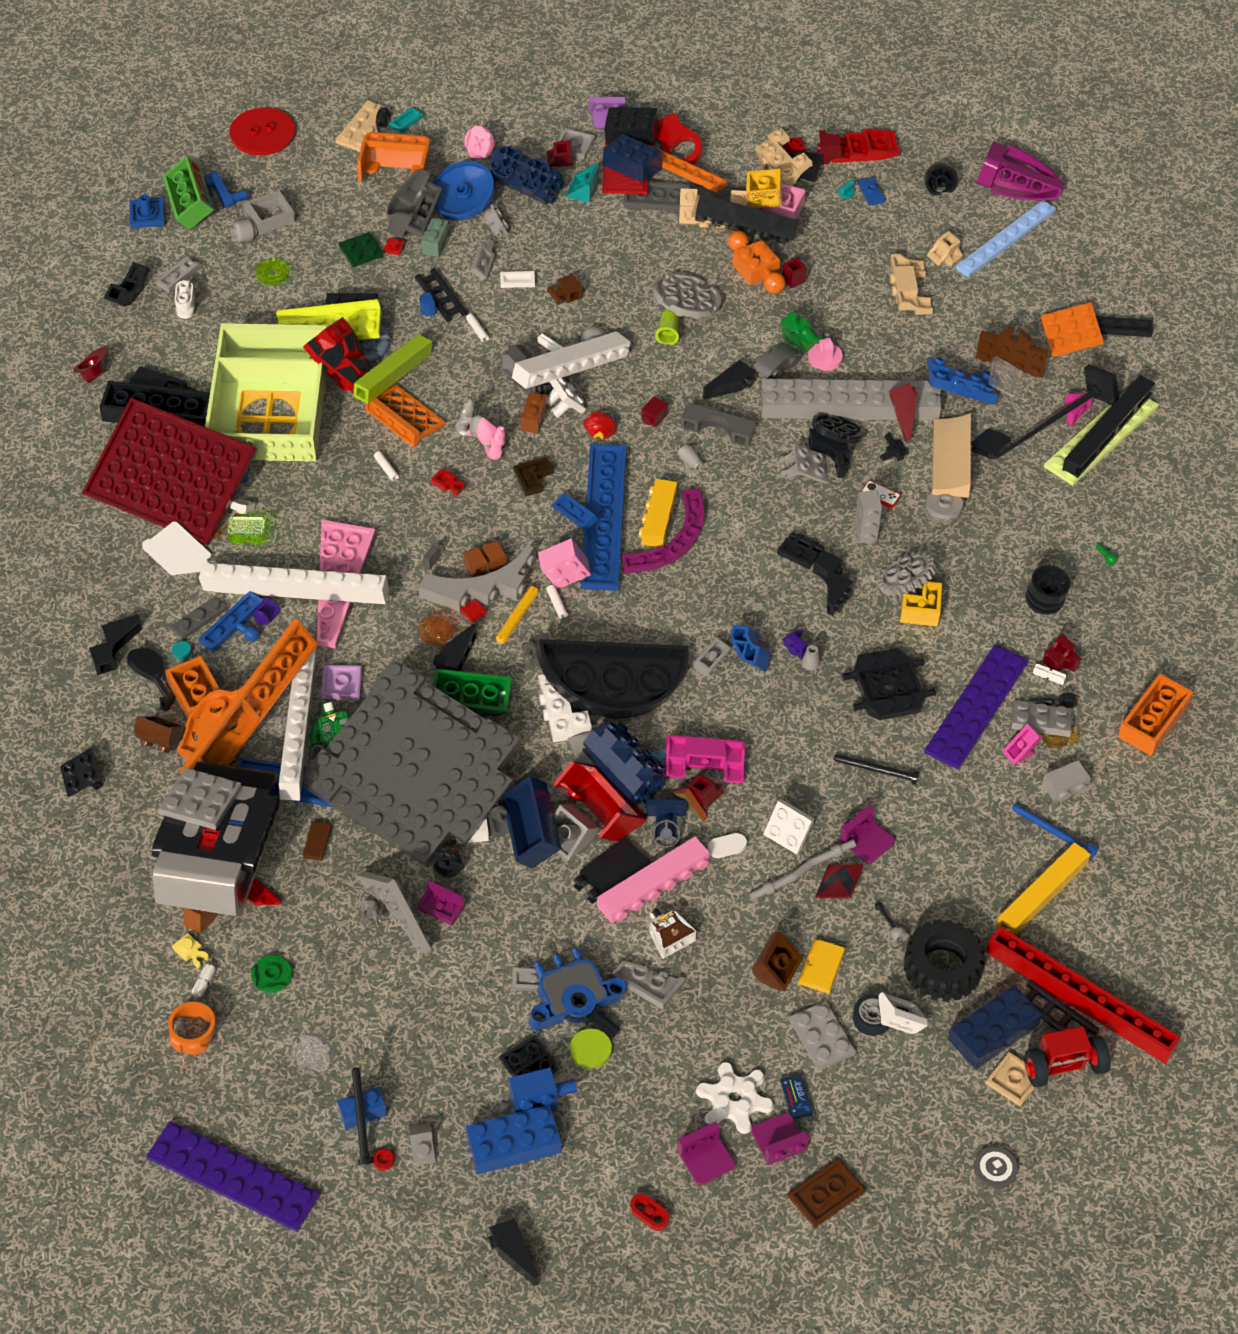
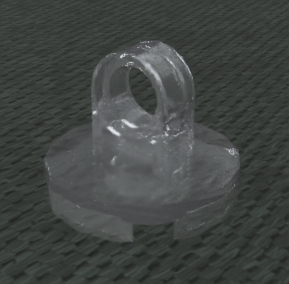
[291,1032,333,1075]

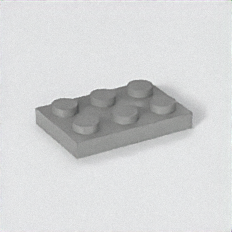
[1011,701,1071,737]
[789,1001,856,1070]

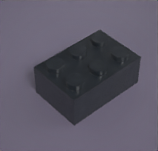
[604,107,659,145]

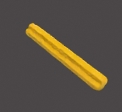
[496,586,538,644]

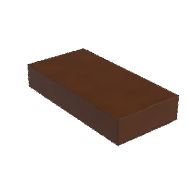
[303,821,332,861]

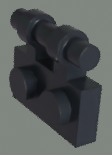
[777,532,825,570]

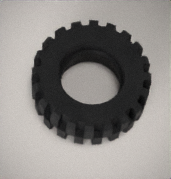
[904,920,986,1002]

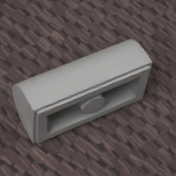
[693,637,732,677]

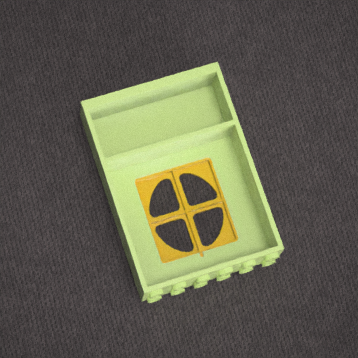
[205,323,328,462]

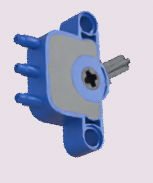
[528,948,626,1038]

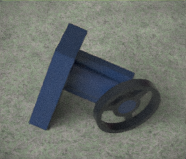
[646,799,686,848]

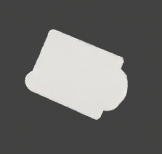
[142,521,211,575]

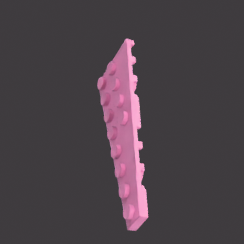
[317,520,376,649]

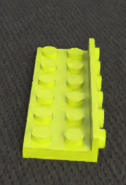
[276,299,382,340]

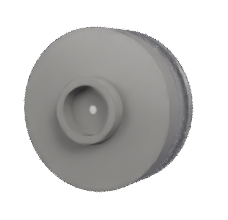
[925,493,963,525]

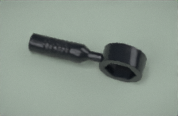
[1030,692,1077,708]

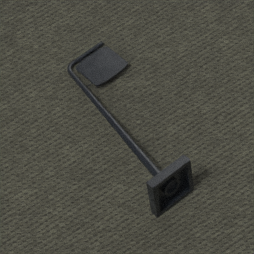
[971,364,1119,459]

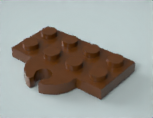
[976,327,1049,378]

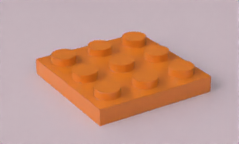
[1040,302,1104,356]

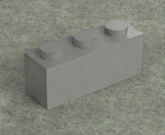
[854,490,882,544]

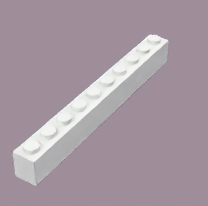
[199,563,389,604]
[279,648,316,801]

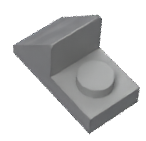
[408,1123,436,1166]

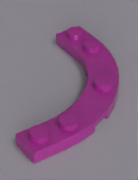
[621,488,704,574]

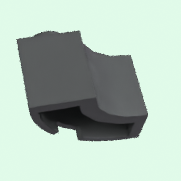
[752,343,801,379]

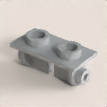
[484,204,509,238]

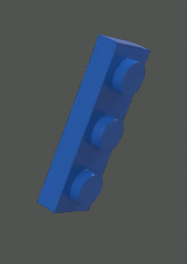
[552,493,598,532]

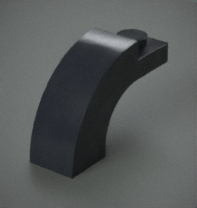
[104,262,150,307]
[808,428,850,478]

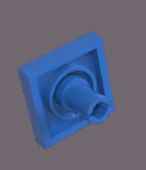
[130,194,165,228]

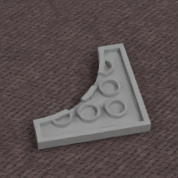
[357,871,431,954]

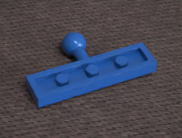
[199,591,263,652]

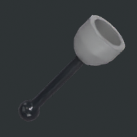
[875,902,909,944]

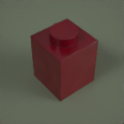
[782,257,807,288]
[641,396,668,427]

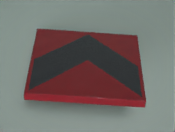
[815,864,864,898]

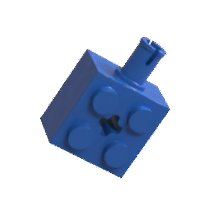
[508,1068,577,1113]

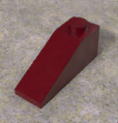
[888,383,917,442]

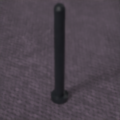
[833,754,920,785]
[352,1067,373,1165]

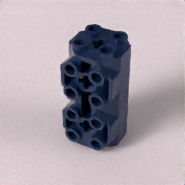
[489,145,565,205]
[582,721,666,805]

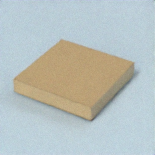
[985,1052,1036,1107]

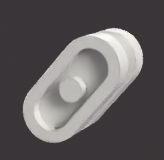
[175,280,195,319]

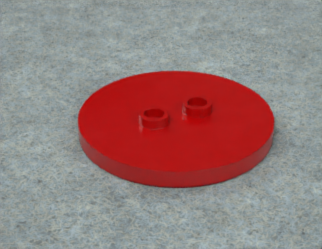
[229,108,295,156]

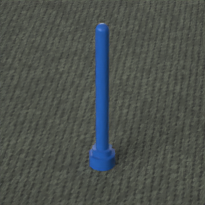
[1012,804,1099,861]

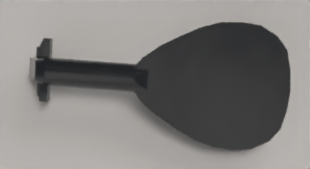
[127,648,176,711]

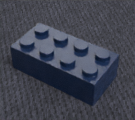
[502,776,561,868]
[948,985,1042,1070]

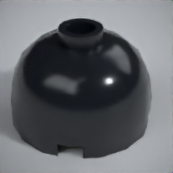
[924,162,958,196]

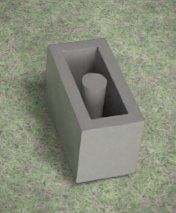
[1042,761,1091,802]

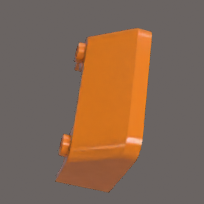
[357,132,430,183]

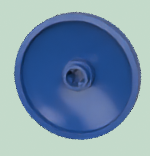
[433,161,495,221]

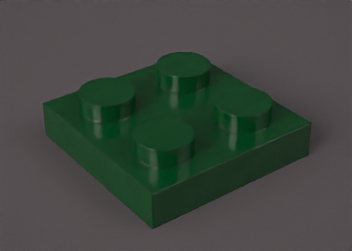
[338,232,384,268]

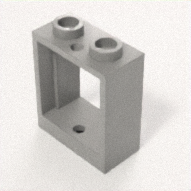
[242,190,296,235]

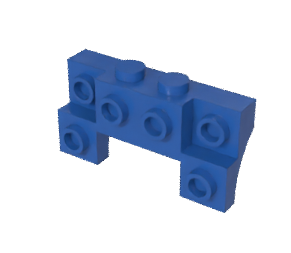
[927,357,998,405]

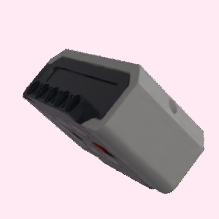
[152,761,280,916]

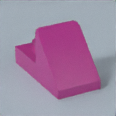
[1064,393,1094,425]
[1002,723,1043,765]

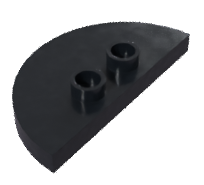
[536,639,689,718]

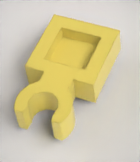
[172,933,209,968]

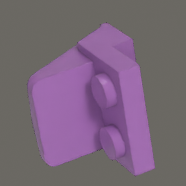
[587,97,625,130]

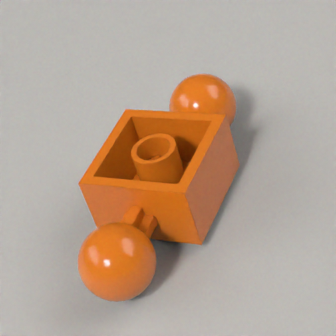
[727,230,786,294]

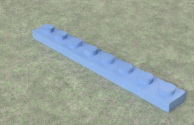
[956,200,1056,278]

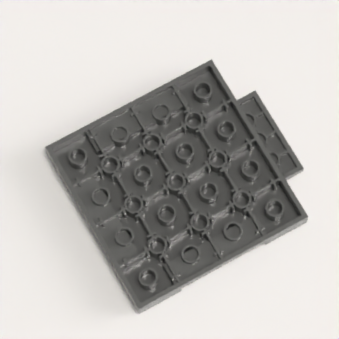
[302,659,521,867]

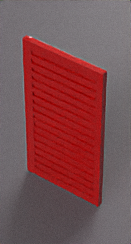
[602,140,648,195]

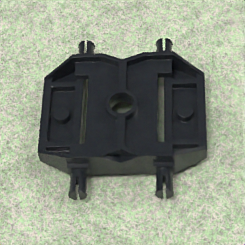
[842,648,936,720]

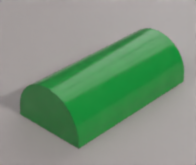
[432,669,512,715]

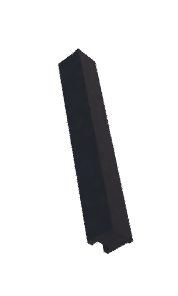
[1062,375,1155,478]

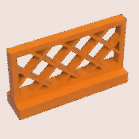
[365,385,445,447]

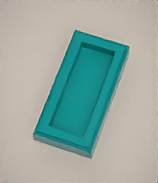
[389,107,424,134]

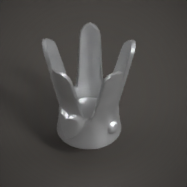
[360,900,381,929]

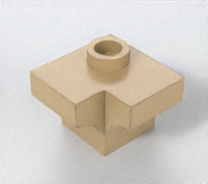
[927,231,963,266]

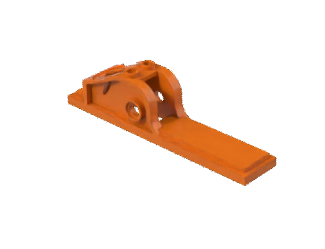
[177,619,318,777]

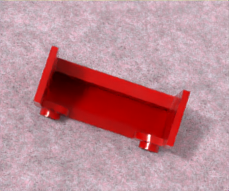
[553,760,647,841]

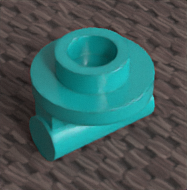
[838,180,854,199]

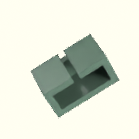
[422,218,449,257]

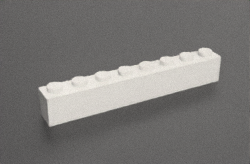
[512,331,631,389]

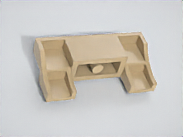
[754,128,813,186]
[679,189,747,229]
[889,254,933,315]

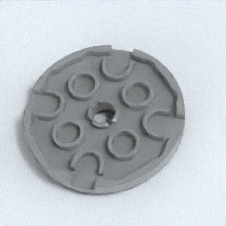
[653,273,721,319]

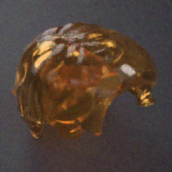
[417,614,454,647]

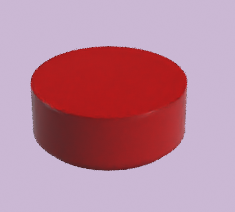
[373,1149,395,1171]

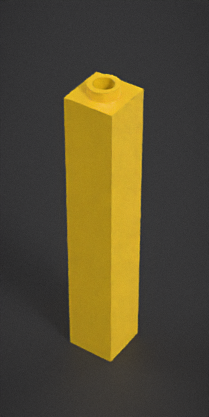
[996,842,1091,935]

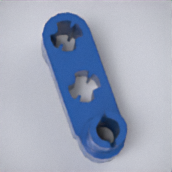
[203,171,248,208]

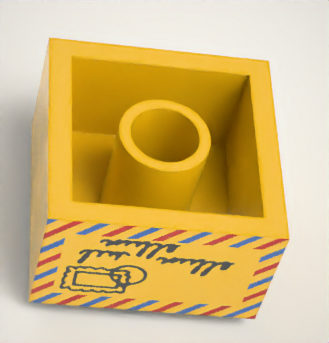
[746,169,783,209]

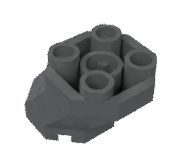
[502,345,552,396]

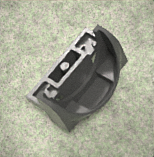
[386,169,442,238]

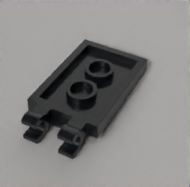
[573,837,652,904]

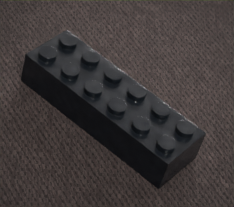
[691,194,798,245]
[99,381,210,427]

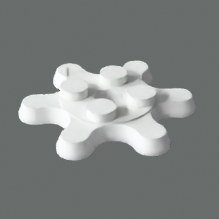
[696,1062,774,1134]

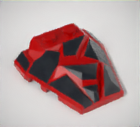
[303,317,372,393]

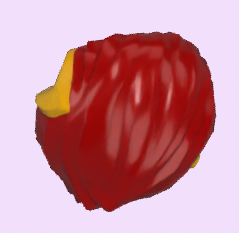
[583,412,617,440]

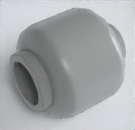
[230,219,257,243]

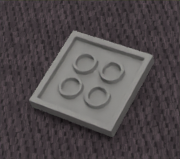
[159,768,242,830]

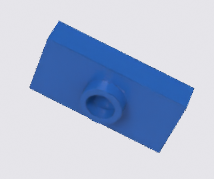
[857,177,885,206]

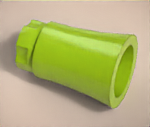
[655,308,680,345]

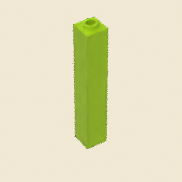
[353,334,432,404]

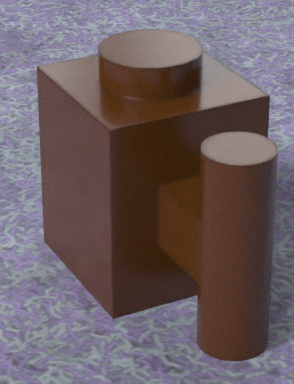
[547,274,582,305]

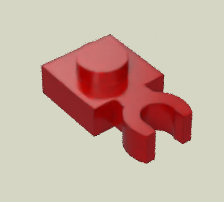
[431,468,465,496]

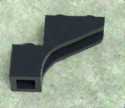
[813,550,853,616]
[89,614,142,675]

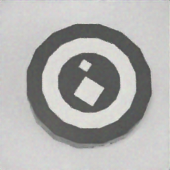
[974,1147,1018,1189]

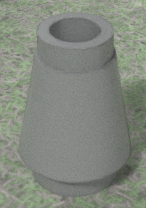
[678,444,704,470]
[801,645,820,670]

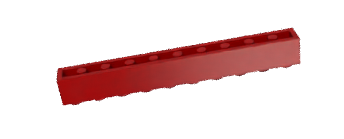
[986,926,1181,1064]

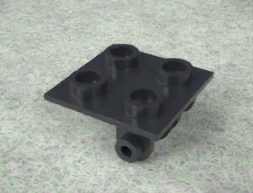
[60,748,102,797]

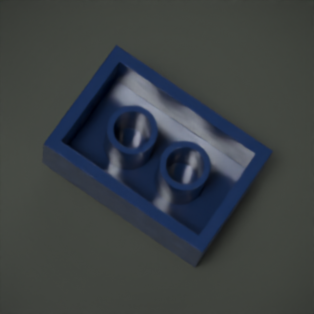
[603,134,663,183]

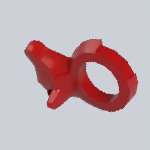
[656,114,703,165]

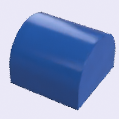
[419,292,436,316]

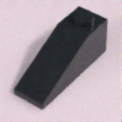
[703,360,755,400]
[433,624,477,672]
[487,1218,539,1286]

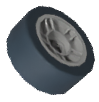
[852,994,890,1036]

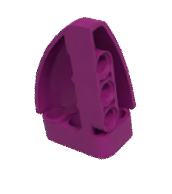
[976,141,1064,201]

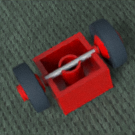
[1024,1027,1111,1087]

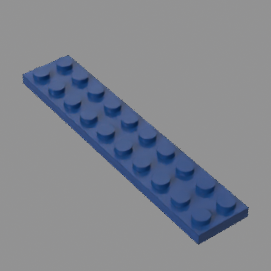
[581,444,626,591]

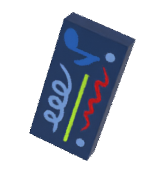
[780,1075,812,1119]

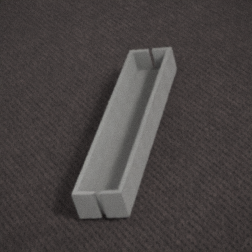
[761,379,941,420]

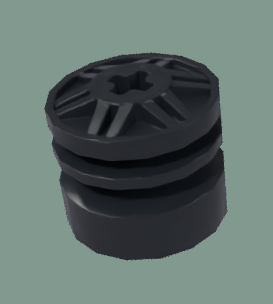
[1025,565,1070,615]

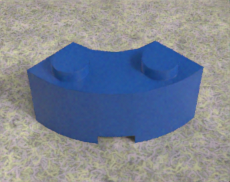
[731,625,771,672]

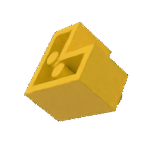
[900,582,942,627]

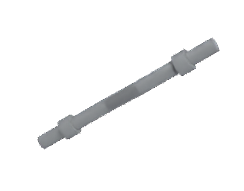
[748,839,856,901]

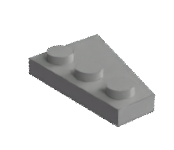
[611,960,686,1010]

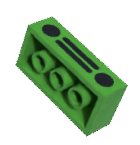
[163,156,214,229]

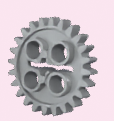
[877,552,937,597]

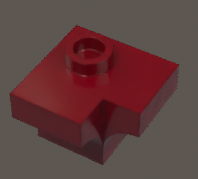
[817,130,841,164]
[547,140,573,167]
[1042,634,1081,672]
[686,775,724,811]

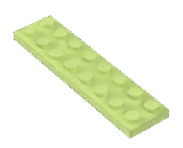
[1044,392,1159,486]

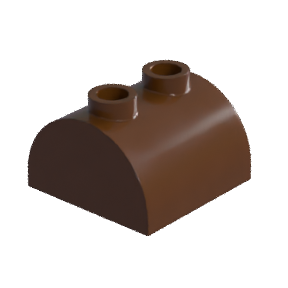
[134,715,186,753]
[752,932,803,991]

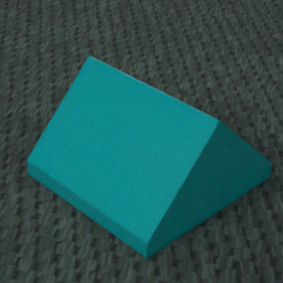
[565,163,599,203]

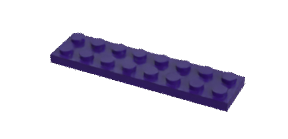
[924,644,1029,770]
[146,1121,320,1232]

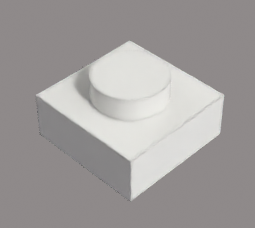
[229,498,255,514]

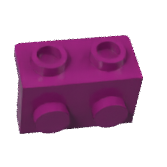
[417,881,465,926]

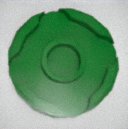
[251,955,293,993]

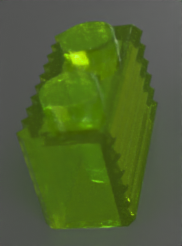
[227,517,268,545]

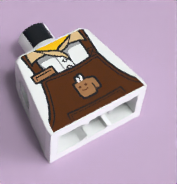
[649,908,696,959]

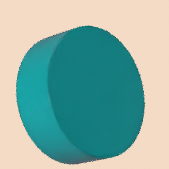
[172,641,191,660]

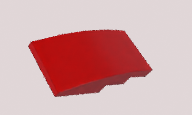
[831,128,900,163]

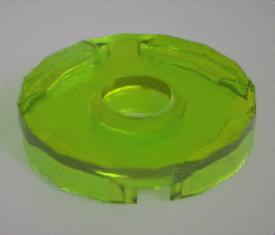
[255,259,289,286]

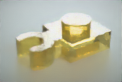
[1041,729,1079,748]

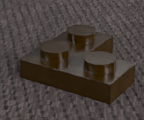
[513,456,553,497]

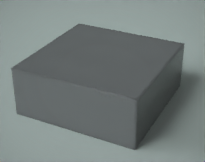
[423,545,440,570]

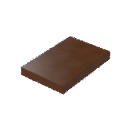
[787,1158,866,1229]

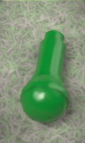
[1096,544,1118,565]

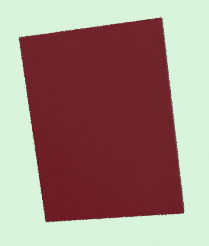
[82,398,257,546]

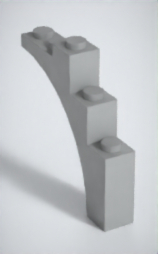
[419,545,536,612]

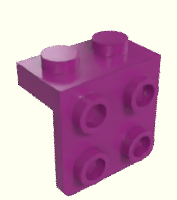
[840,805,895,864]
[751,1113,809,1165]
[677,1121,735,1185]

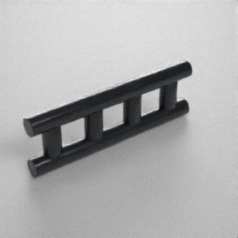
[415,268,468,322]
[1025,980,1100,1035]

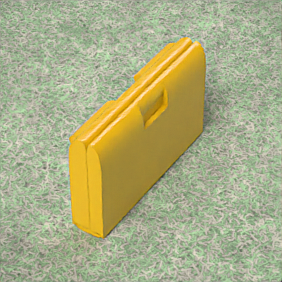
[798,939,845,994]

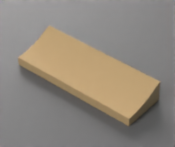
[932,413,971,498]

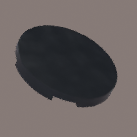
[811,413,864,444]

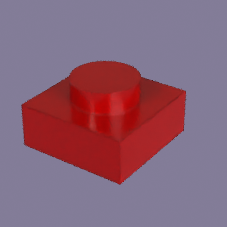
[384,238,405,256]

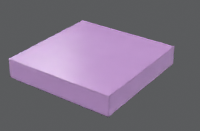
[321,665,362,699]

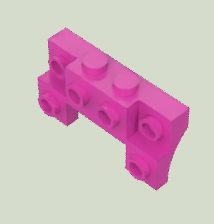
[664,735,745,784]

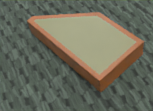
[674,788,708,822]

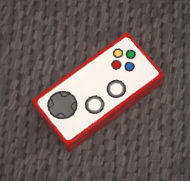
[861,480,901,509]

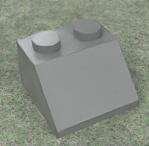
[554,804,600,861]

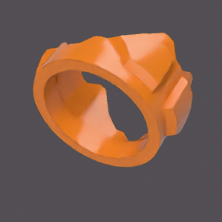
[168,1002,217,1055]

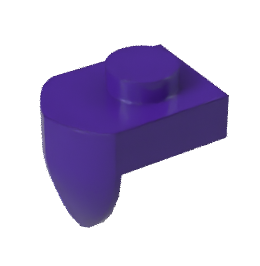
[253,597,281,625]
[782,630,807,659]

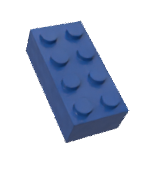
[465,1104,561,1175]

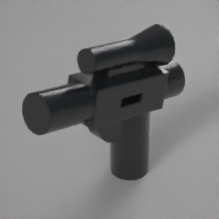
[880,433,909,462]

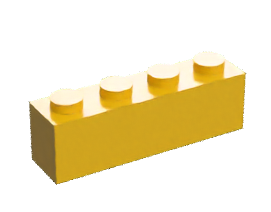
[639,479,677,547]

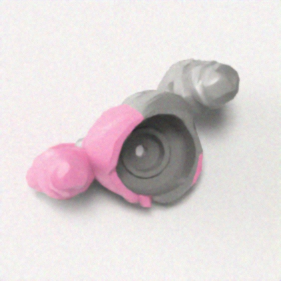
[455,398,505,460]

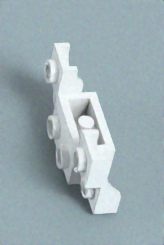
[538,674,591,742]

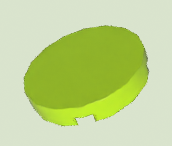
[570,1029,612,1069]

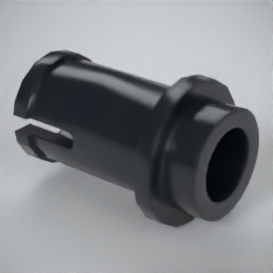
[377,107,391,128]

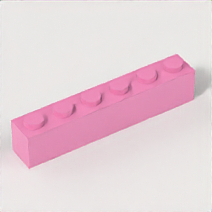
[597,837,710,923]

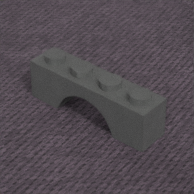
[681,403,756,447]

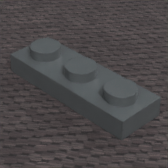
[171,596,228,640]

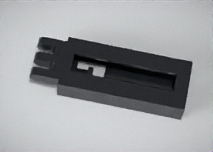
[129,366,197,391]

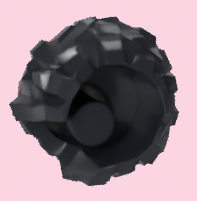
[434,846,465,878]

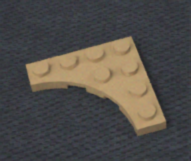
[335,100,382,152]

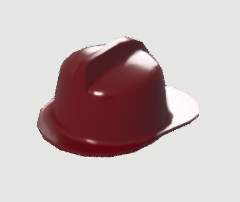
[73,347,108,383]

